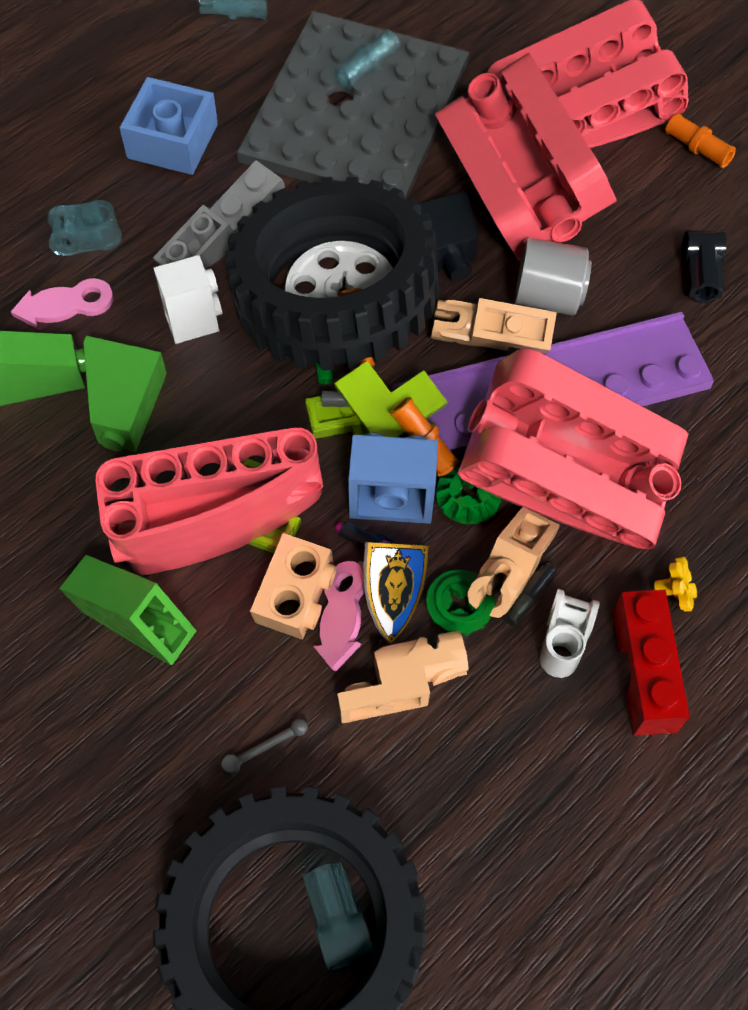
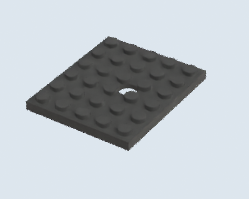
[237,11,469,201]

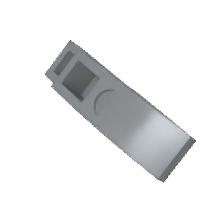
[153,160,285,269]

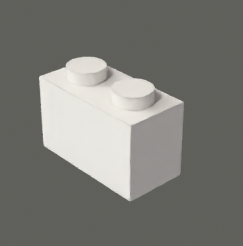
[154,255,222,344]

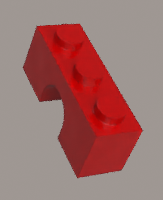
[613,589,690,736]

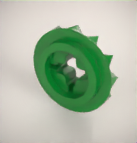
[436,467,501,524]
[426,570,495,637]

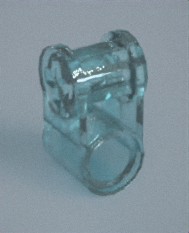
[48,200,122,256]

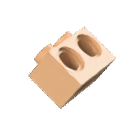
[250,533,337,640]

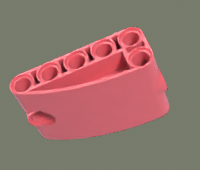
[487,0,688,148]
[435,52,617,261]
[458,349,688,549]
[96,428,323,575]

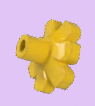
[654,557,697,612]

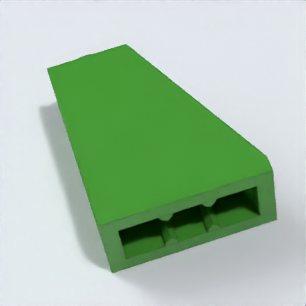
[0,331,86,406]
[83,336,167,452]
[59,555,197,666]

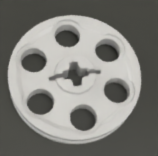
[285,241,393,298]

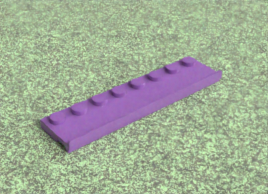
[391,312,714,456]

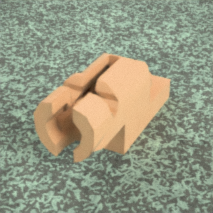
[431,298,557,354]
[468,507,560,618]
[337,631,468,724]

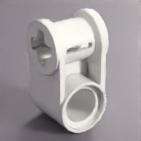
[540,589,600,678]

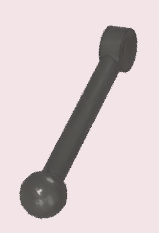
[221,718,308,775]

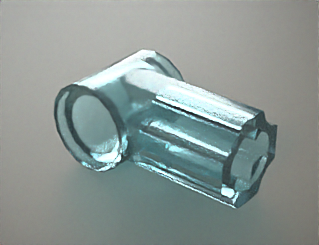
[303,862,373,972]

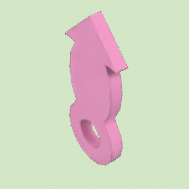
[11,278,113,329]
[313,561,365,671]

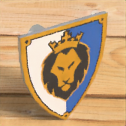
[358,542,429,644]

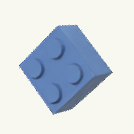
[120,77,218,175]
[349,433,438,524]

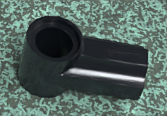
[681,230,727,303]

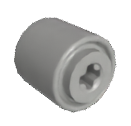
[514,237,592,316]

